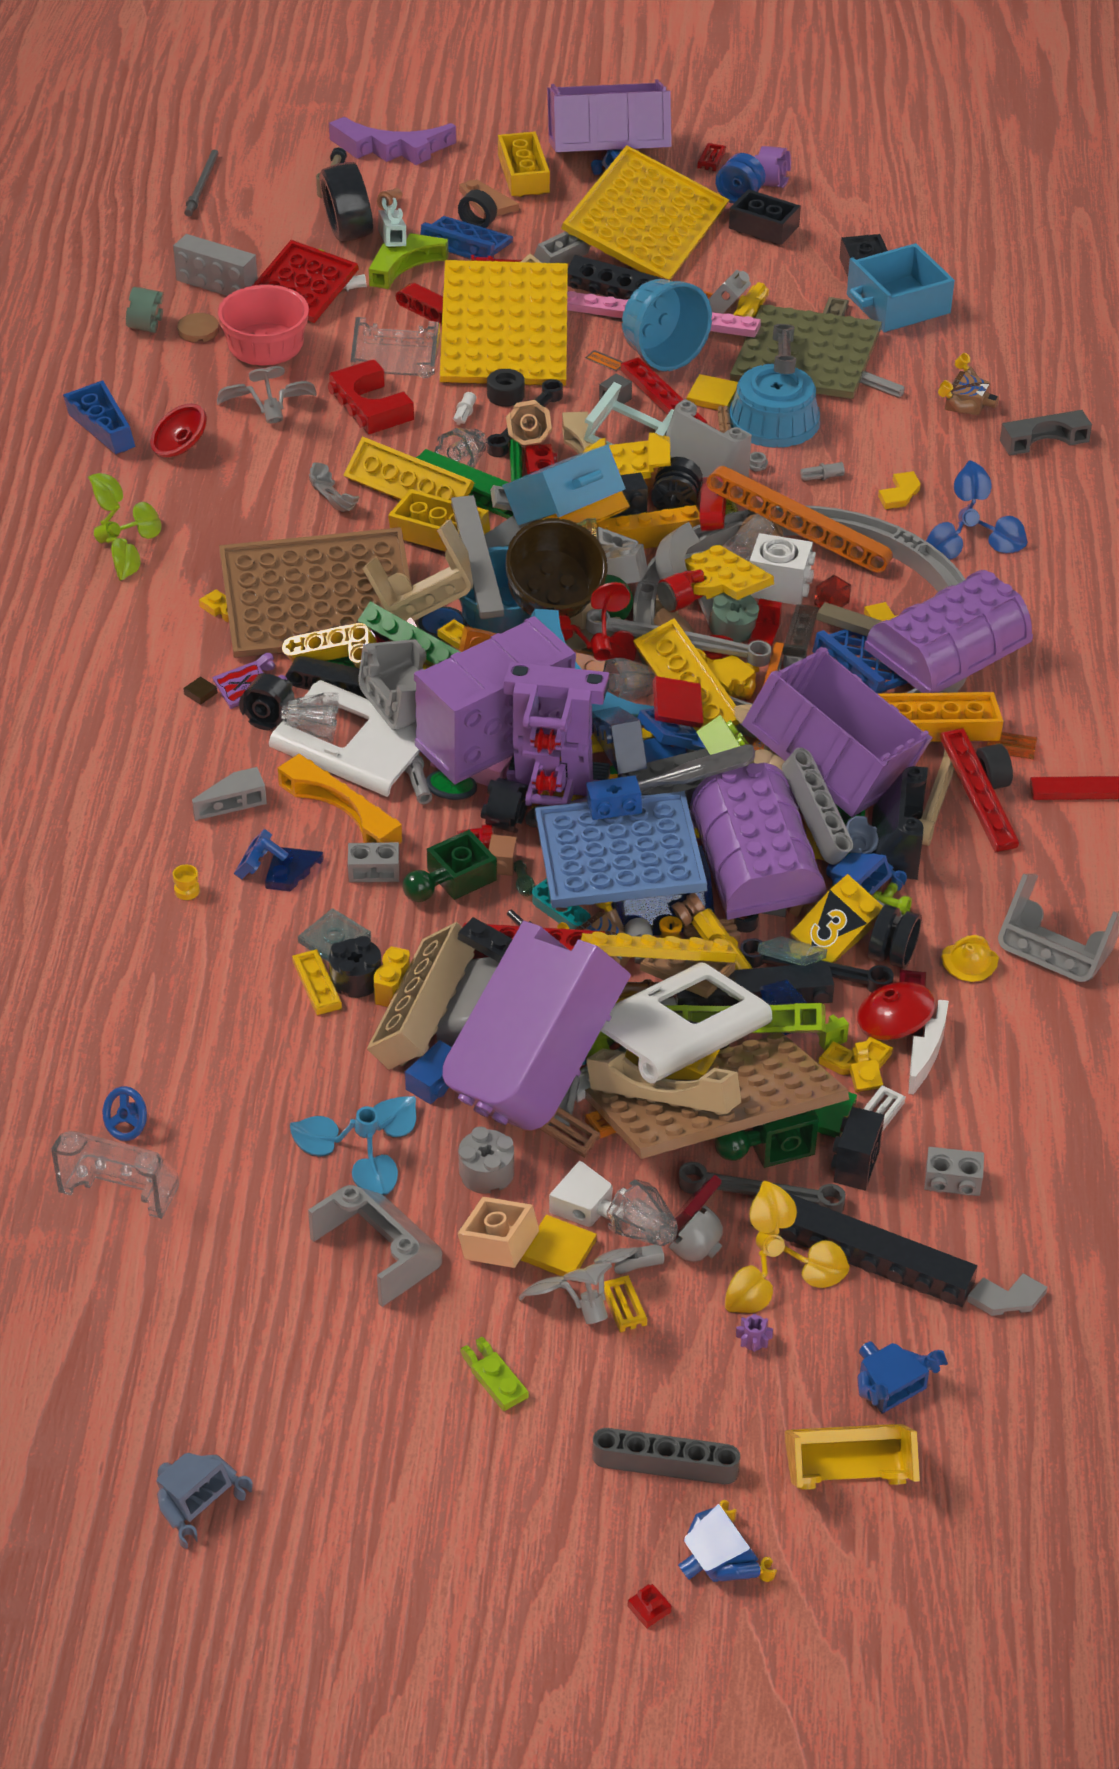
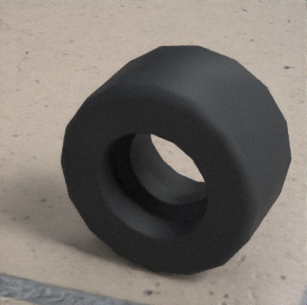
[487,369,525,407]
[976,744,1013,789]

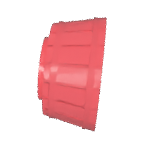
[218,285,309,366]

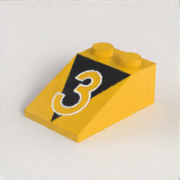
[790,874,883,963]

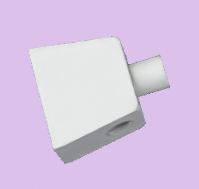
[549,1161,620,1227]

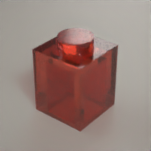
[814,575,851,608]

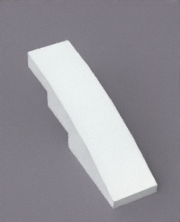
[908,1000,949,1095]

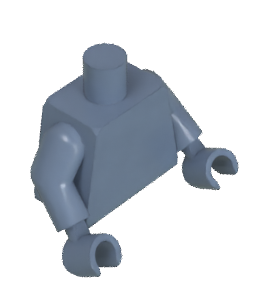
[156,1453,253,1549]

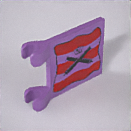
[212,653,287,709]

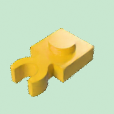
[199,589,229,622]

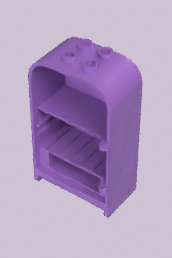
[442,921,631,1130]

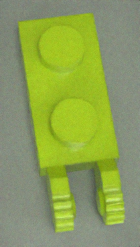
[460,1337,529,1411]

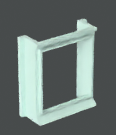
[583,382,674,445]

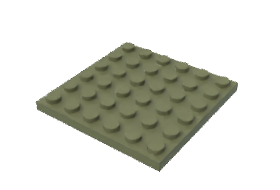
[730,305,882,399]

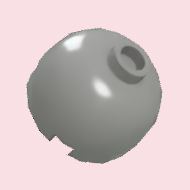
[668,1205,723,1262]

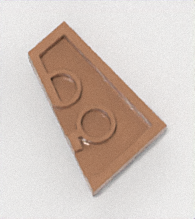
[459,179,519,219]

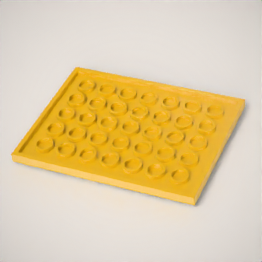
[561,145,729,280]
[440,260,568,386]

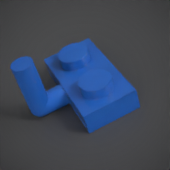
[234,829,289,880]

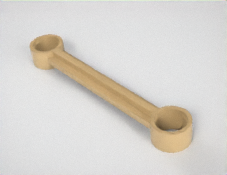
[919,750,954,846]

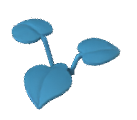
[290,1096,416,1195]

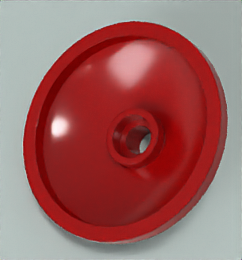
[150,403,207,458]
[857,982,935,1040]

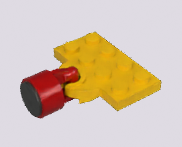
[657,545,774,612]

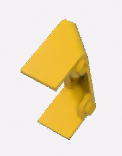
[785,1424,920,1489]

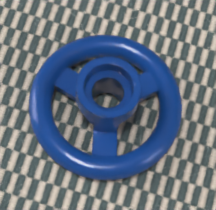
[102,1086,147,1141]

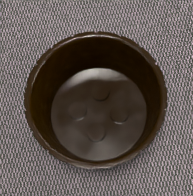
[506,518,608,618]

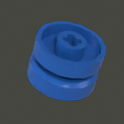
[715,153,766,204]

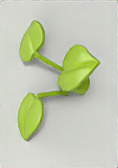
[88,473,162,581]

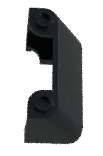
[871,766,928,880]

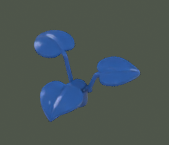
[926,460,1028,560]

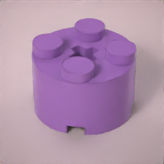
[754,146,791,188]

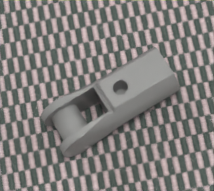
[614,1244,664,1274]

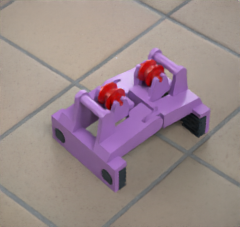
[504,662,610,806]

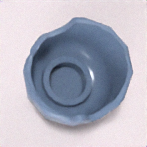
[845,816,879,854]

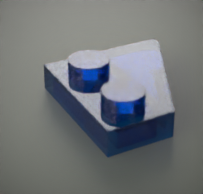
[265,847,324,891]

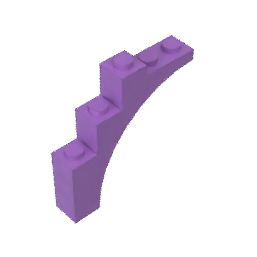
[329,117,456,165]

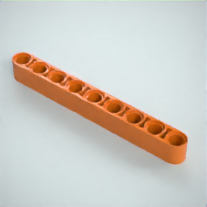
[706,466,893,573]

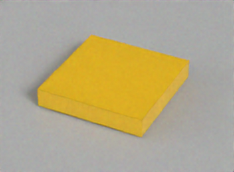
[686,374,738,410]
[521,1214,597,1276]

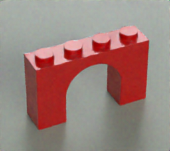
[328,359,414,435]

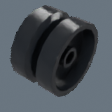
[868,904,922,969]

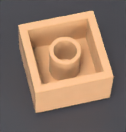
[458,1197,539,1268]

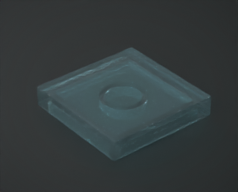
[298,908,371,962]
[758,936,827,966]

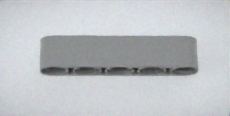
[782,748,853,865]

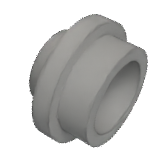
[749,452,768,472]

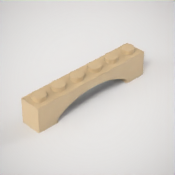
[586,1048,741,1115]

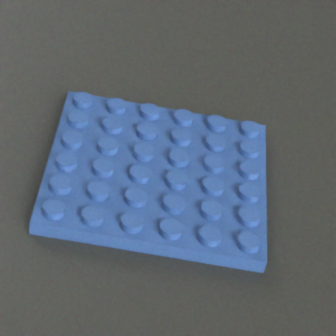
[535,791,707,908]

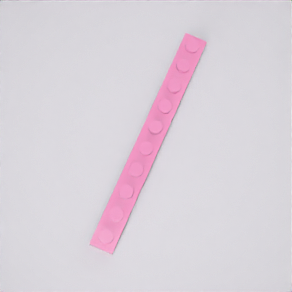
[567,291,761,338]

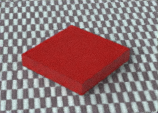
[653,676,704,728]

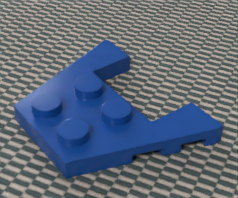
[637,708,706,751]

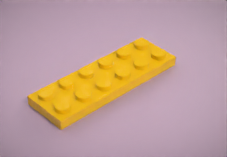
[343,436,475,500]
[633,618,740,731]

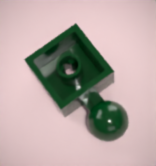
[402,829,497,902]
[715,1110,819,1168]

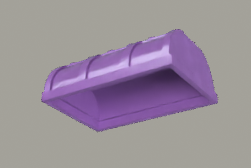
[864,570,1033,693]
[690,763,827,920]

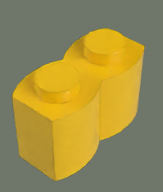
[374,946,410,1007]

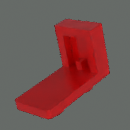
[748,598,782,648]

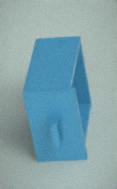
[847,243,955,332]
[502,444,626,525]

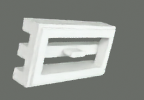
[864,1085,906,1132]

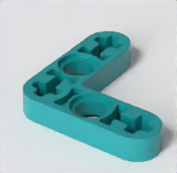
[532,878,591,929]

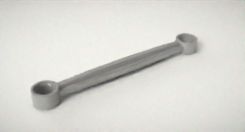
[586,609,771,667]

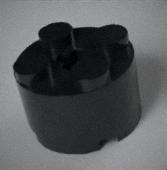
[239,673,295,730]
[481,778,529,833]
[329,936,382,998]

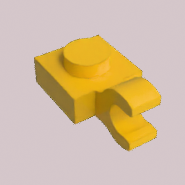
[849,1041,883,1093]

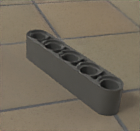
[592,1428,740,1484]

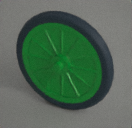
[426,770,477,800]

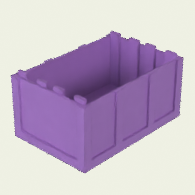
[547,79,671,152]
[414,616,576,784]
[741,647,932,817]

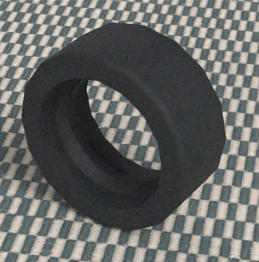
[458,189,497,228]

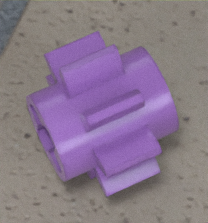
[736,1314,773,1352]

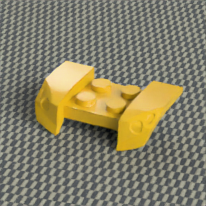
[583,433,671,479]

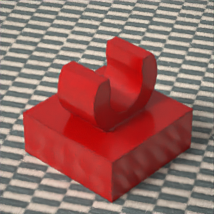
[627,1584,672,1629]

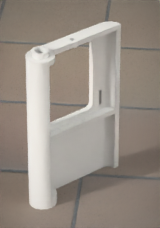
[269,680,420,797]
[601,962,772,1083]

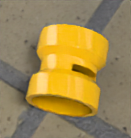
[173,864,200,900]

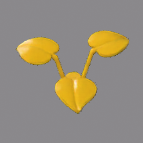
[725,1181,850,1313]

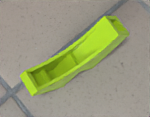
[369,233,449,289]

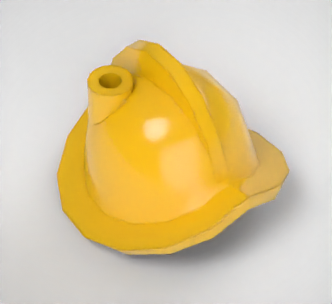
[941,935,999,982]

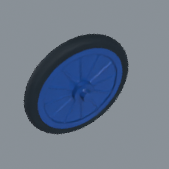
[418,606,467,640]

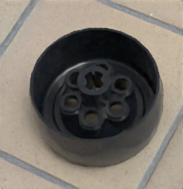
[319,162,373,242]

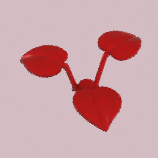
[559,582,637,664]

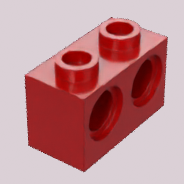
[525,444,557,475]

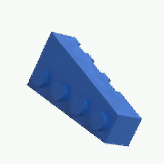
[63,380,136,454]

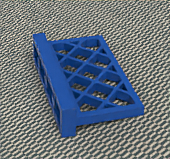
[420,216,513,259]
[812,629,908,694]

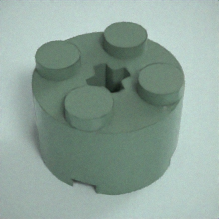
[126,287,164,333]
[709,592,759,643]

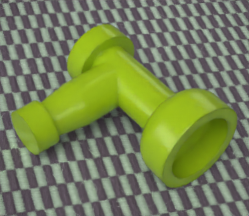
[873,883,912,915]

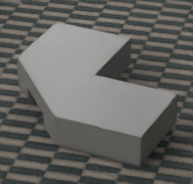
[967,1273,1048,1316]

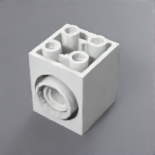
[749,533,816,606]

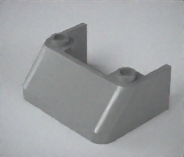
[998,874,1119,982]
[308,1185,442,1307]

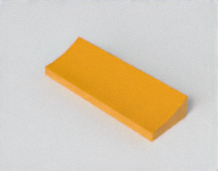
[878,692,1003,742]

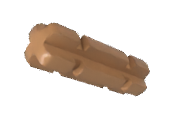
[718,406,731,433]

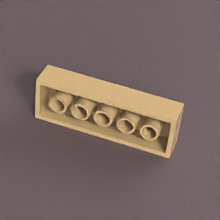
[367,922,474,1070]

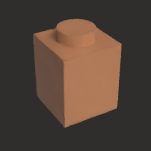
[489,835,517,876]

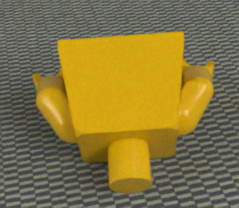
[696,648,760,700]

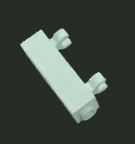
[378,198,406,246]

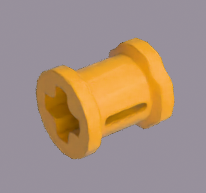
[659,916,682,939]

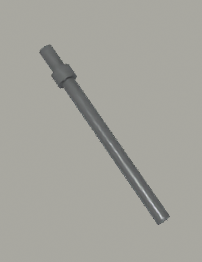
[184,150,219,217]

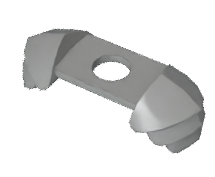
[309,462,360,512]

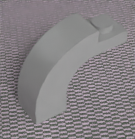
[656,522,700,580]

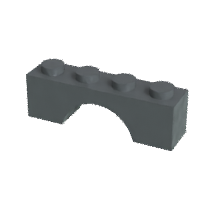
[1000,410,1092,456]

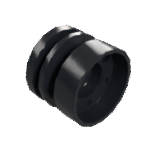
[651,456,703,511]

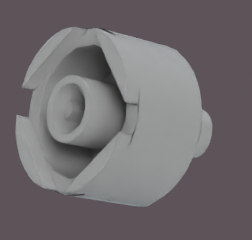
[458,1126,514,1194]

